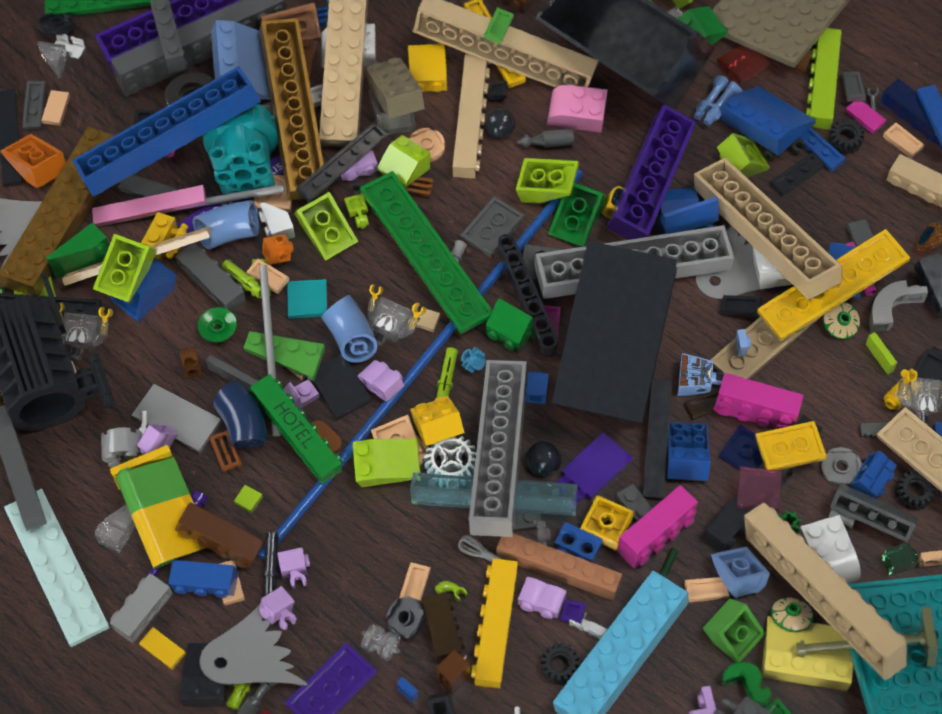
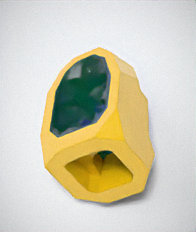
[602,186,623,219]

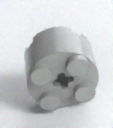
[101,428,143,467]

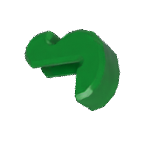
[721,662,771,708]

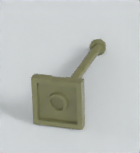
[796,607,938,667]

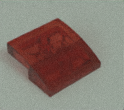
[717,45,770,84]

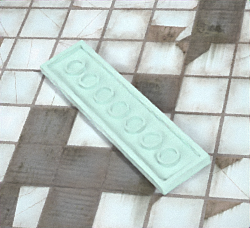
[4,489,110,647]

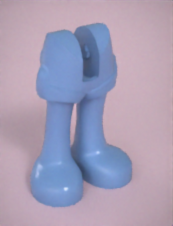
[693,75,743,126]

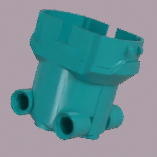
[203,104,278,195]

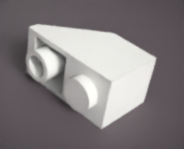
[258,202,295,239]

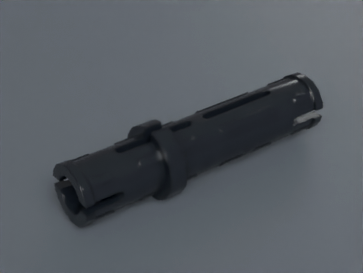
[262,532,279,596]

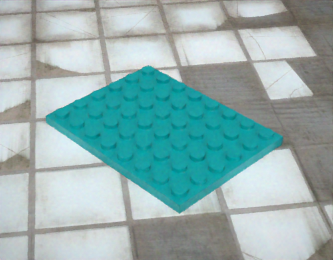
[848,574,942,714]

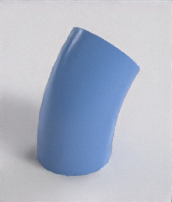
[192,200,260,250]
[321,295,378,363]

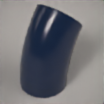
[214,382,268,448]

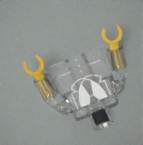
[367,284,426,346]
[59,302,113,360]
[896,369,942,425]

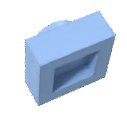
[735,329,751,357]

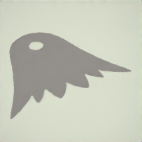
[0,198,42,269]
[696,225,760,299]
[200,604,308,686]

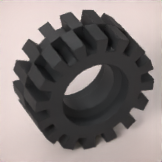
[829,118,865,155]
[896,470,936,511]
[541,643,580,685]

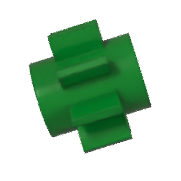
[778,510,802,533]

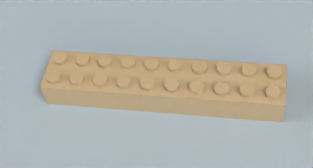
[319,0,368,148]
[413,0,598,88]
[694,158,842,300]
[744,503,907,681]

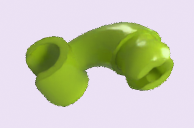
[435,581,467,603]

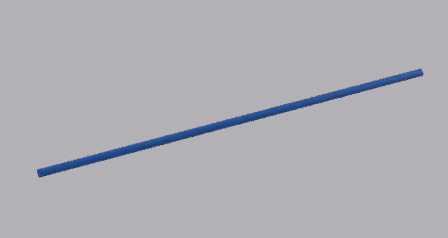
[258,169,584,560]

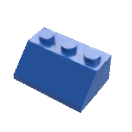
[655,197,719,235]

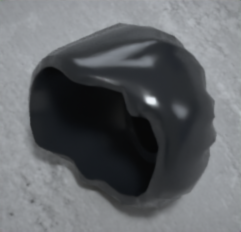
[484,107,516,140]
[526,441,562,476]

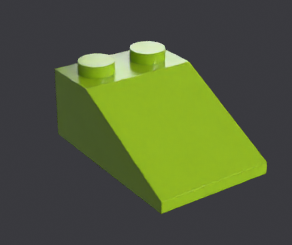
[516,158,579,203]
[294,192,358,261]
[93,234,157,303]
[353,439,421,487]

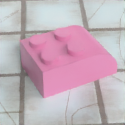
[547,85,608,133]

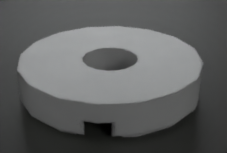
[821,447,862,486]

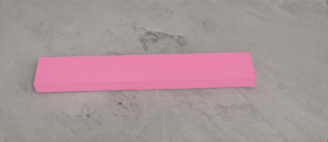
[92,185,206,227]

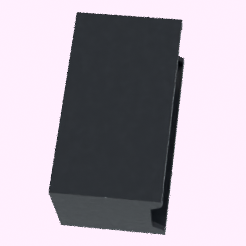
[535,0,715,110]
[552,241,677,425]

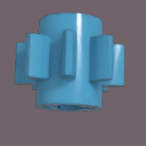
[461,347,486,373]

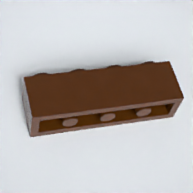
[175,502,264,569]

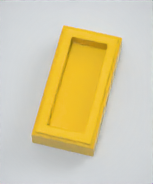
[139,627,186,670]

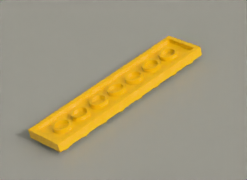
[757,229,910,342]

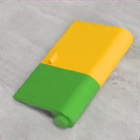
[116,457,207,569]

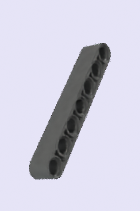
[0,404,47,531]

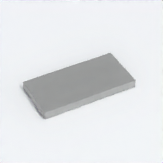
[132,384,222,453]

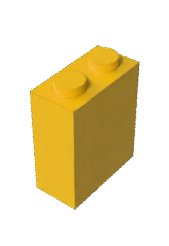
[408,44,447,92]

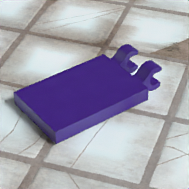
[556,432,633,506]

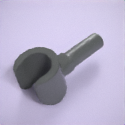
[867,87,879,111]

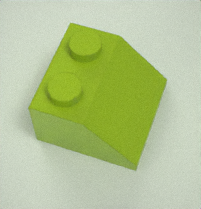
[717,133,770,178]
[377,135,431,188]

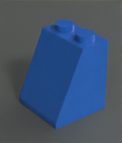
[110,257,177,322]

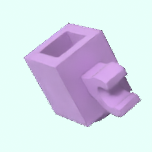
[278,548,310,589]
[259,586,296,630]

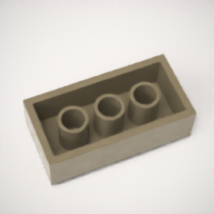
[365,58,425,119]

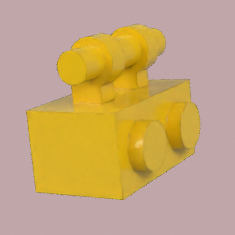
[141,212,188,260]

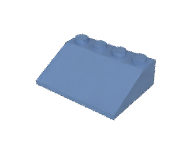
[211,20,271,100]

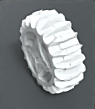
[424,436,476,488]

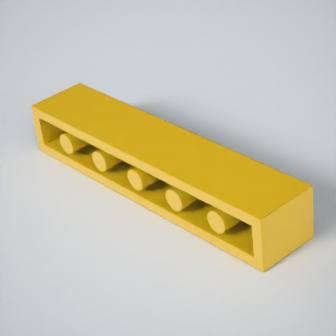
[471,558,518,689]

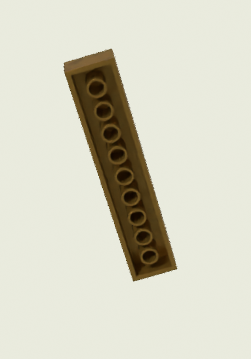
[259,18,328,200]
[0,127,114,296]

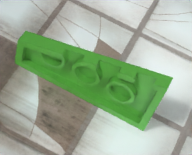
[244,331,325,381]

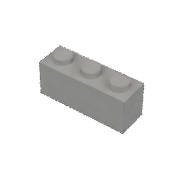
[110,574,172,643]

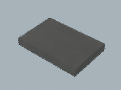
[460,196,525,258]

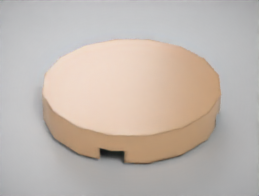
[410,128,445,162]

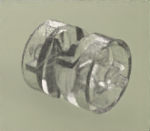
[361,623,401,661]

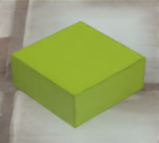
[234,485,263,513]

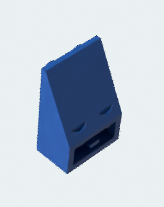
[667,422,711,481]

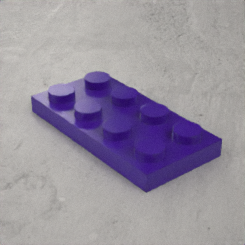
[285,642,377,714]

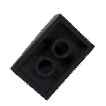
[180,643,228,706]

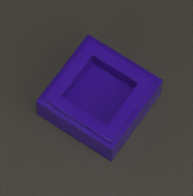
[560,600,586,625]

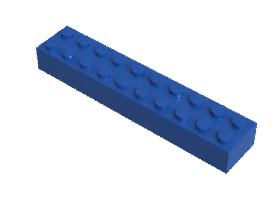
[72,66,261,197]

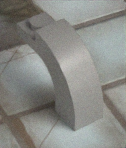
[869,280,928,332]

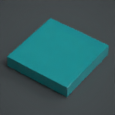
[287,279,327,319]

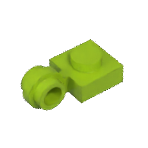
[344,194,369,229]

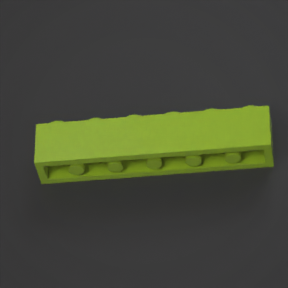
[806,28,842,130]

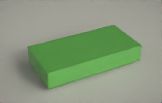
[484,7,514,45]

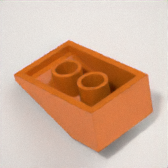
[0,134,66,188]

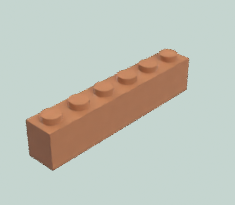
[496,533,622,601]

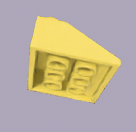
[762,616,853,691]

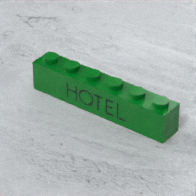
[250,374,343,485]

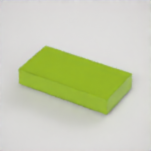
[866,332,897,375]

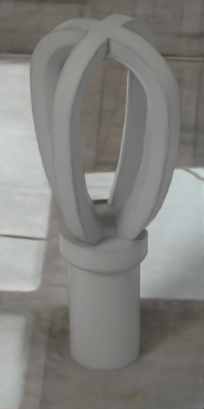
[458,535,500,562]

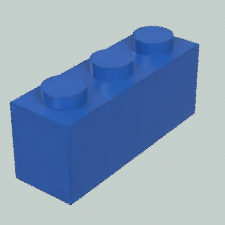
[168,560,239,598]

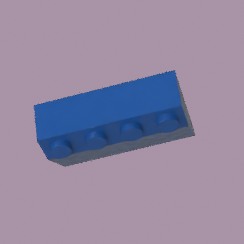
[721,86,816,156]

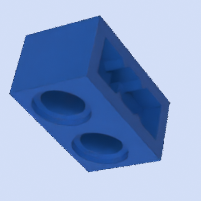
[554,522,603,563]

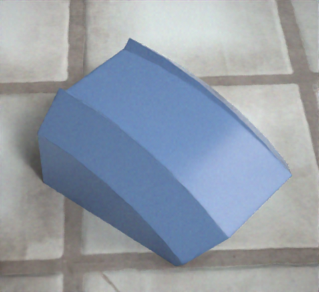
[711,547,770,599]

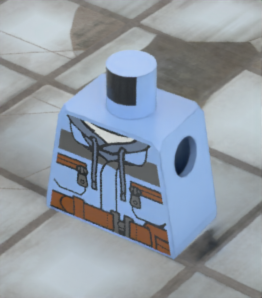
[677,353,724,396]

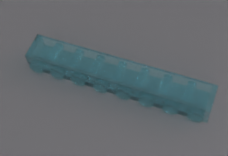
[410,473,578,516]

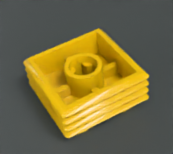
[580,495,634,550]

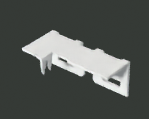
[53,34,85,59]
[569,612,607,640]

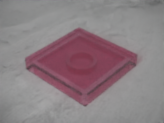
[737,467,782,512]

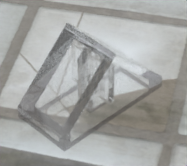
[37,42,68,78]

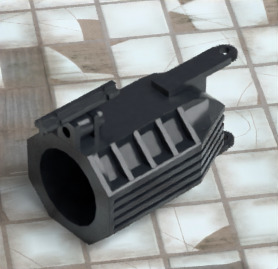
[0,273,116,431]

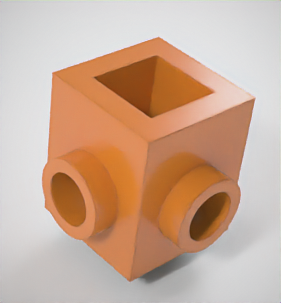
[262,234,293,265]

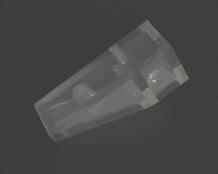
[95,504,136,553]

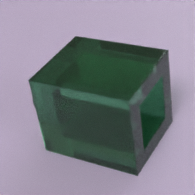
[882,543,918,575]

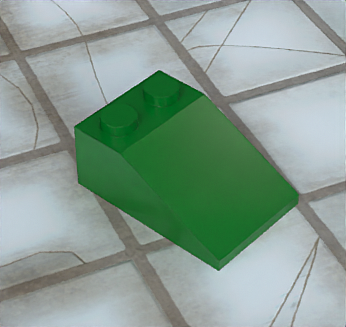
[548,183,607,247]
[46,223,110,279]

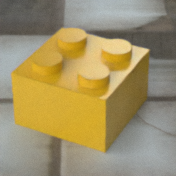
[410,396,464,446]

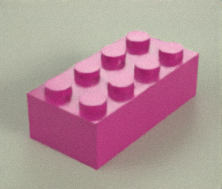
[714,373,804,429]
[617,485,698,569]

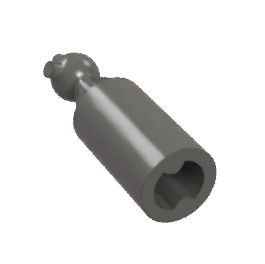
[517,129,574,148]

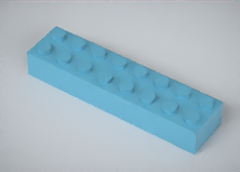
[553,571,689,714]

